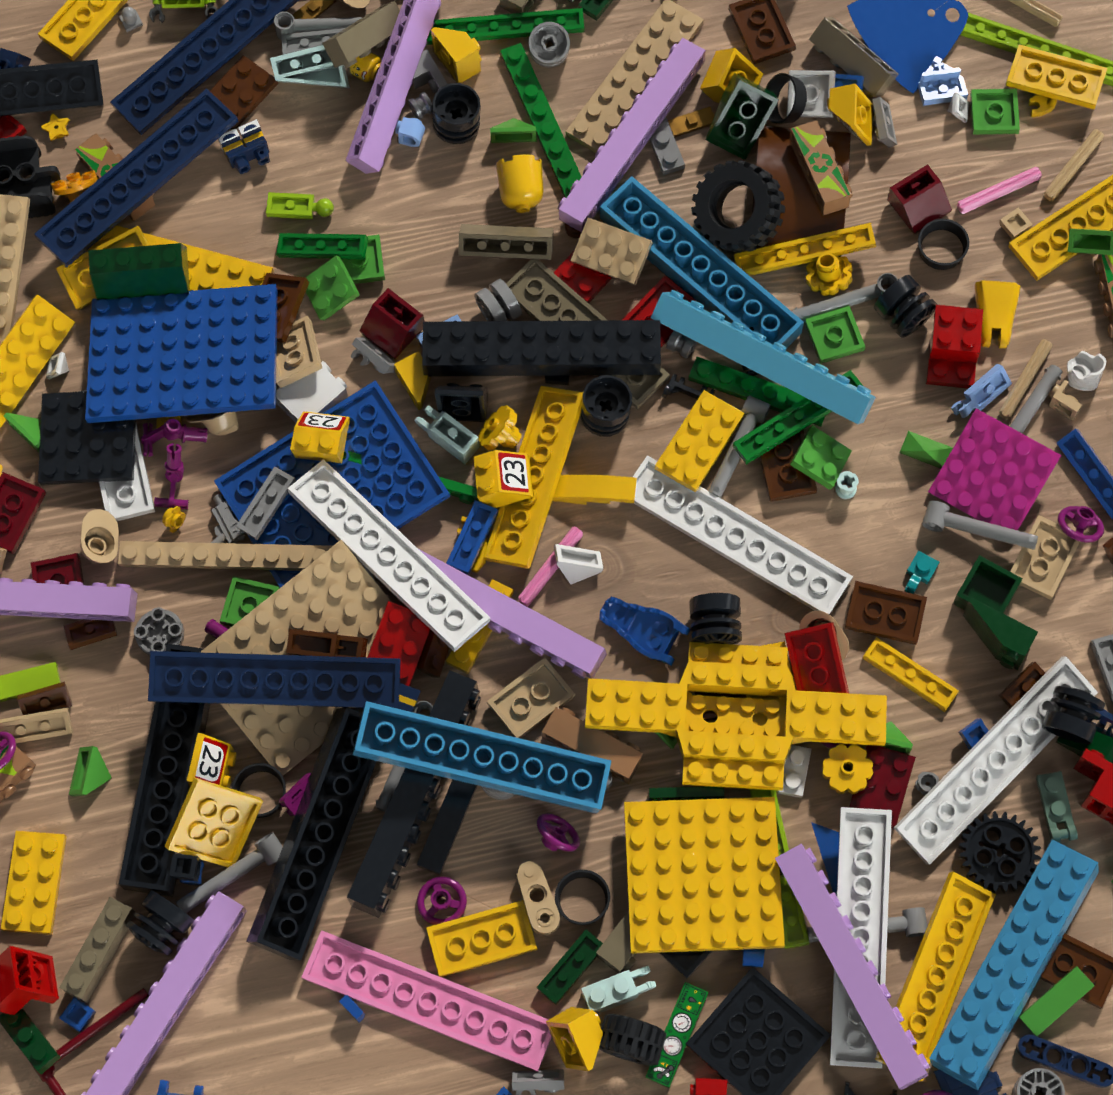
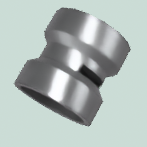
[666,330,697,359]

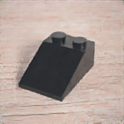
[435,383,488,422]

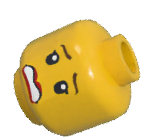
[349,52,381,82]

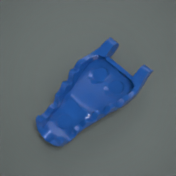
[599,597,691,666]

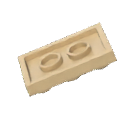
[571,218,653,286]
[276,316,322,388]
[1010,515,1080,600]
[487,657,575,739]

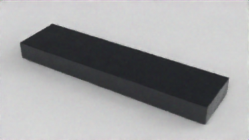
[417,779,478,875]

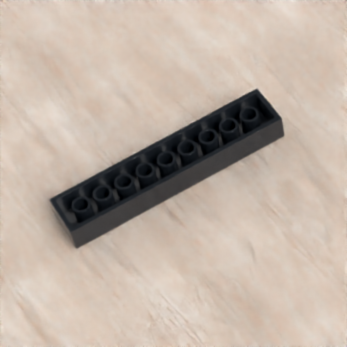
[422,320,661,377]
[119,644,211,897]
[347,670,481,918]
[246,707,377,961]

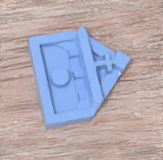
[918,56,968,106]

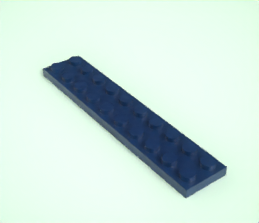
[110,0,299,135]
[35,88,238,268]
[148,651,401,709]

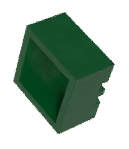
[953,555,1023,614]

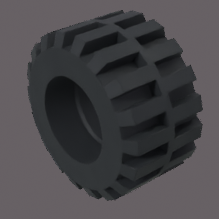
[599,1014,667,1066]

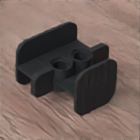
[0,135,60,219]

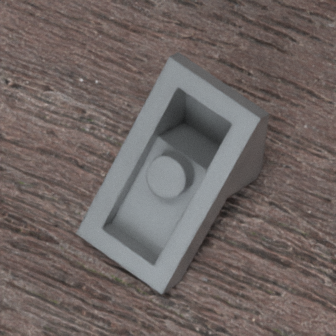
[413,49,447,93]

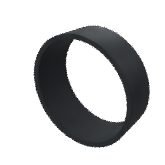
[766,73,807,124]
[918,219,969,270]
[232,763,286,818]
[555,870,610,925]

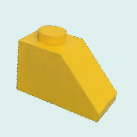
[394,351,431,410]

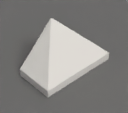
[554,544,603,585]

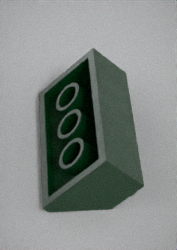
[88,243,190,300]

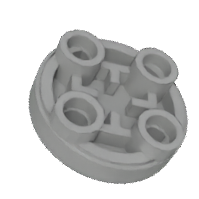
[134,607,184,656]

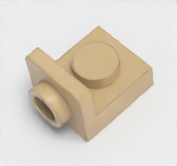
[1049,380,1082,421]

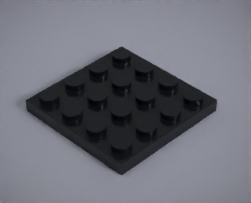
[38,391,136,485]
[686,967,831,1095]

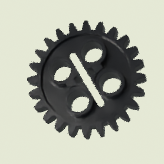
[958,811,1041,894]

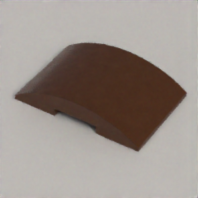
[752,126,851,258]

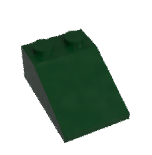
[705,73,779,160]
[963,597,1038,670]

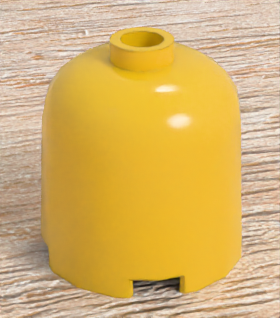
[496,154,543,213]

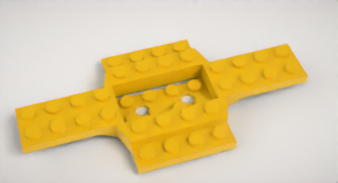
[585,642,887,791]

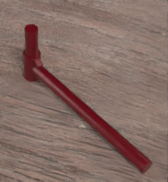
[29,988,149,1095]

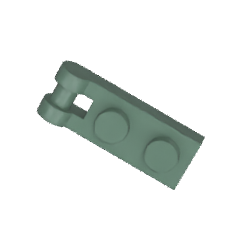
[1036,771,1078,842]

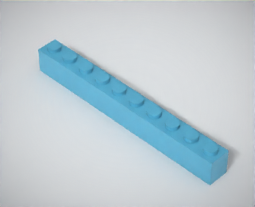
[651,290,876,424]

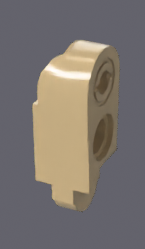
[517,861,560,935]

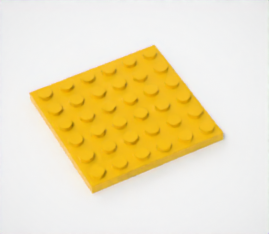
[624,797,785,954]

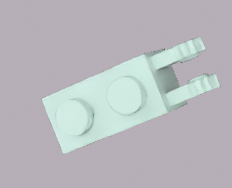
[414,405,480,464]
[581,966,656,1014]

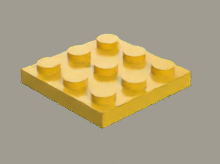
[165,778,263,867]

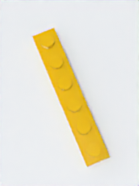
[734,223,876,276]

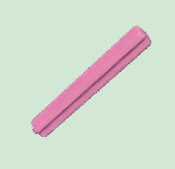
[957,167,1042,214]
[518,526,583,607]

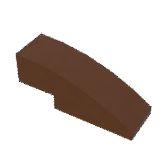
[286,629,368,658]

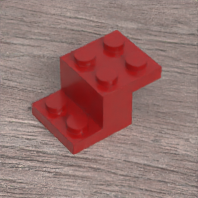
[926,305,983,389]
[1073,748,1113,825]
[0,946,59,1015]

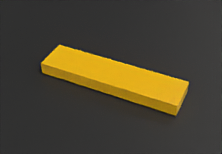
[862,637,959,712]

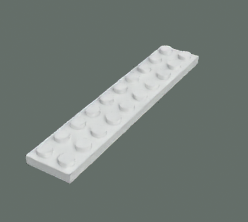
[633,455,853,614]
[288,459,490,652]
[894,656,1098,865]
[830,807,892,1068]

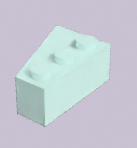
[270,45,350,88]

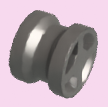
[408,92,433,120]

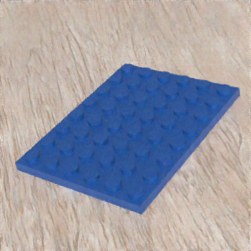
[85,284,278,423]
[214,380,451,588]

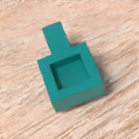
[904,550,940,594]

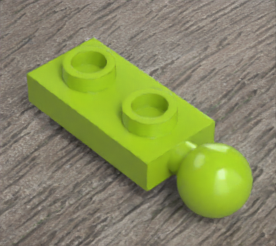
[266,192,334,219]

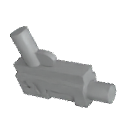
[211,494,245,544]

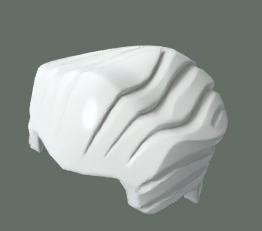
[1067,351,1106,391]

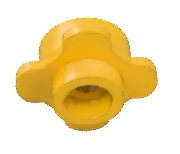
[162,506,186,533]

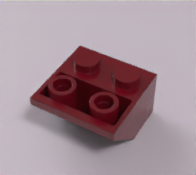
[887,164,952,234]
[359,288,425,359]

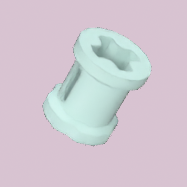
[835,471,859,499]

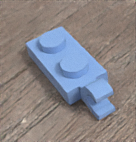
[951,364,1012,418]

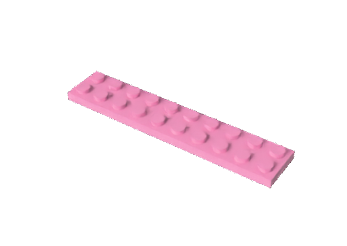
[301,930,552,1072]

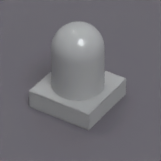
[119,7,143,32]

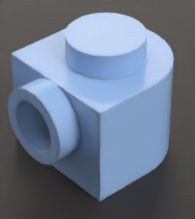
[395,117,425,147]

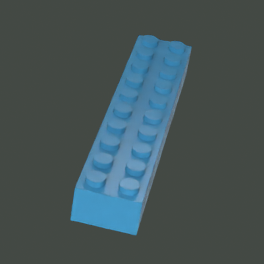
[600,176,804,348]
[352,701,611,814]
[929,839,1099,1091]

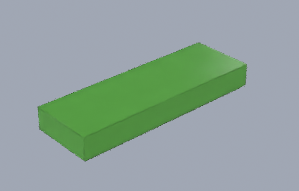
[1019,966,1095,1036]

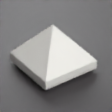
[947,92,969,123]
[46,352,69,380]

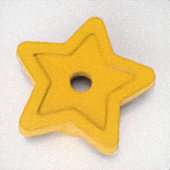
[41,114,70,141]

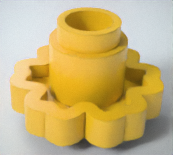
[806,253,853,296]
[479,405,522,451]
[822,744,873,794]

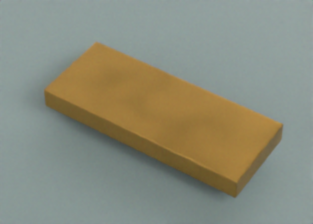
[292,0,337,19]
[668,107,714,138]

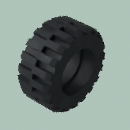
[691,160,785,253]

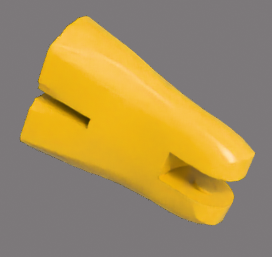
[974,280,1021,349]

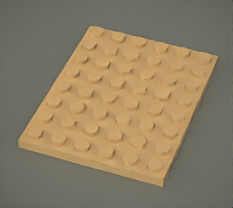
[201,540,421,776]

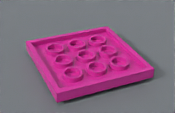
[928,408,1061,530]

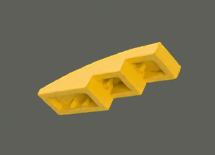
[552,475,637,505]

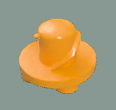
[51,170,98,203]

